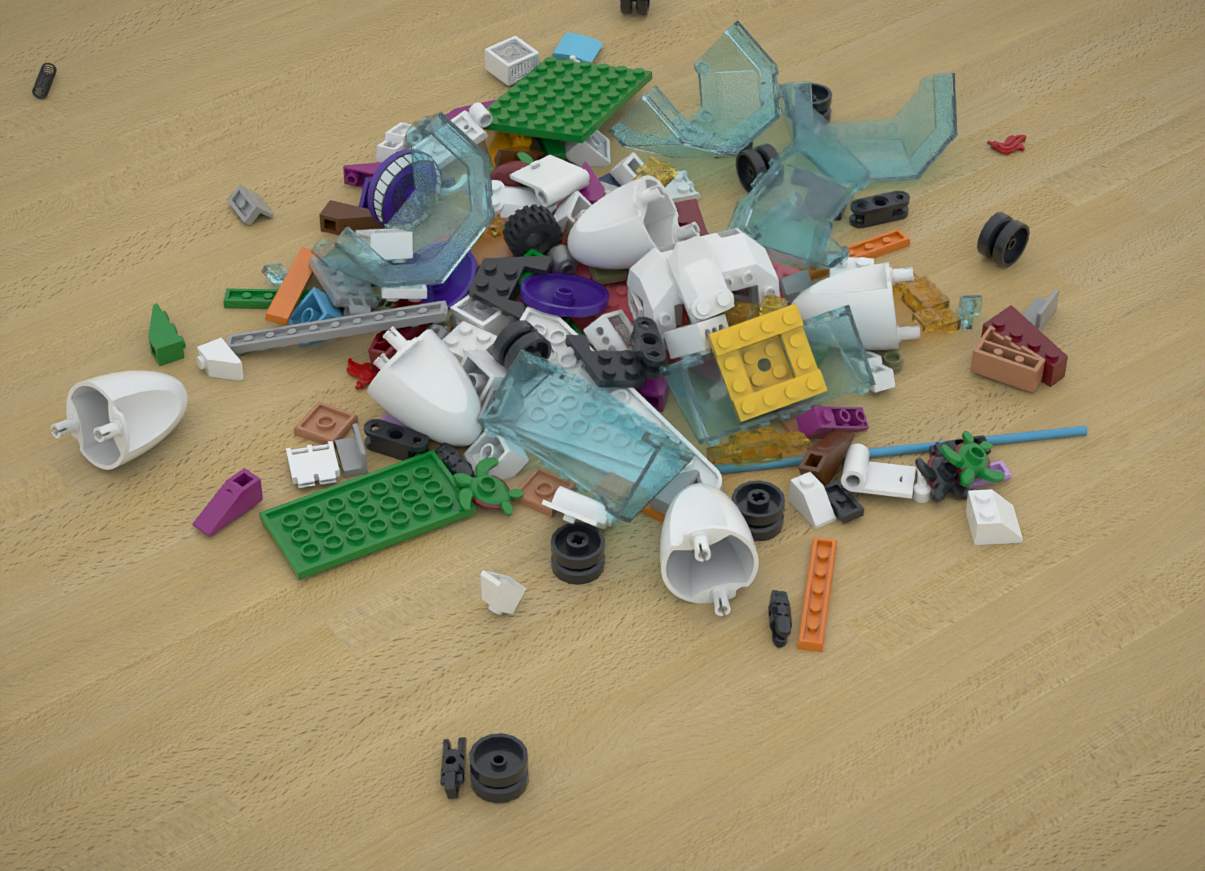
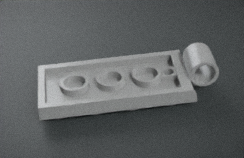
[309,256,378,316]

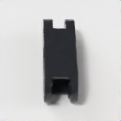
[849,191,910,228]
[630,317,666,379]
[364,419,429,461]

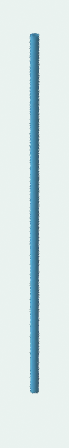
[714,426,1087,474]

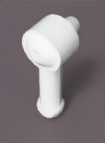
[912,467,931,503]

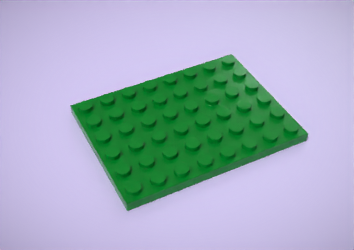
[483,57,653,143]

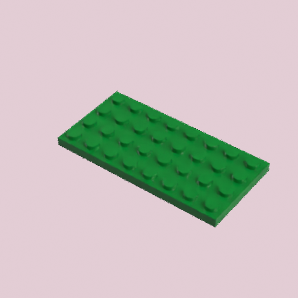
[259,450,476,580]

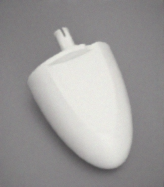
[567,175,700,269]
[791,262,921,351]
[367,326,484,447]
[50,370,188,470]
[660,483,759,616]

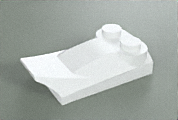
[482,180,557,223]
[666,235,735,323]

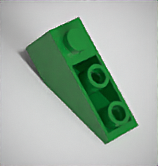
[148,304,186,366]

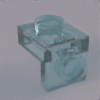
[956,295,983,330]

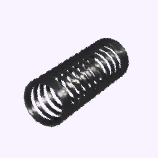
[32,63,57,99]

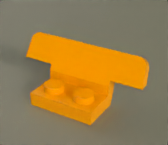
[483,129,532,169]

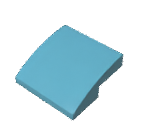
[552,33,603,64]

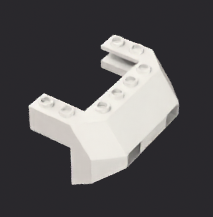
[627,228,781,350]

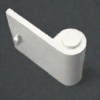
[510,155,590,207]
[841,444,916,499]
[542,486,616,530]

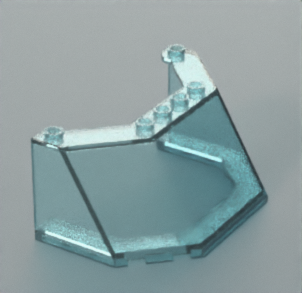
[609,21,782,158]
[779,73,958,184]
[310,112,495,288]
[727,120,871,270]
[660,305,876,447]
[478,349,695,523]

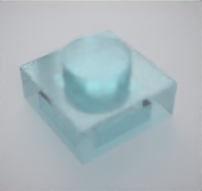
[261,263,288,286]

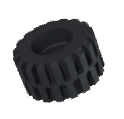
[503,204,563,257]

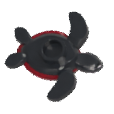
[915,442,973,503]

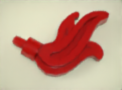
[987,135,1026,154]
[346,358,376,390]

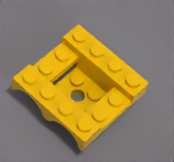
[707,303,828,423]

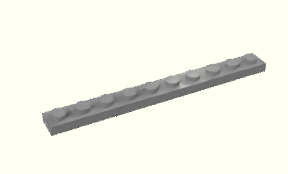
[226,300,448,354]

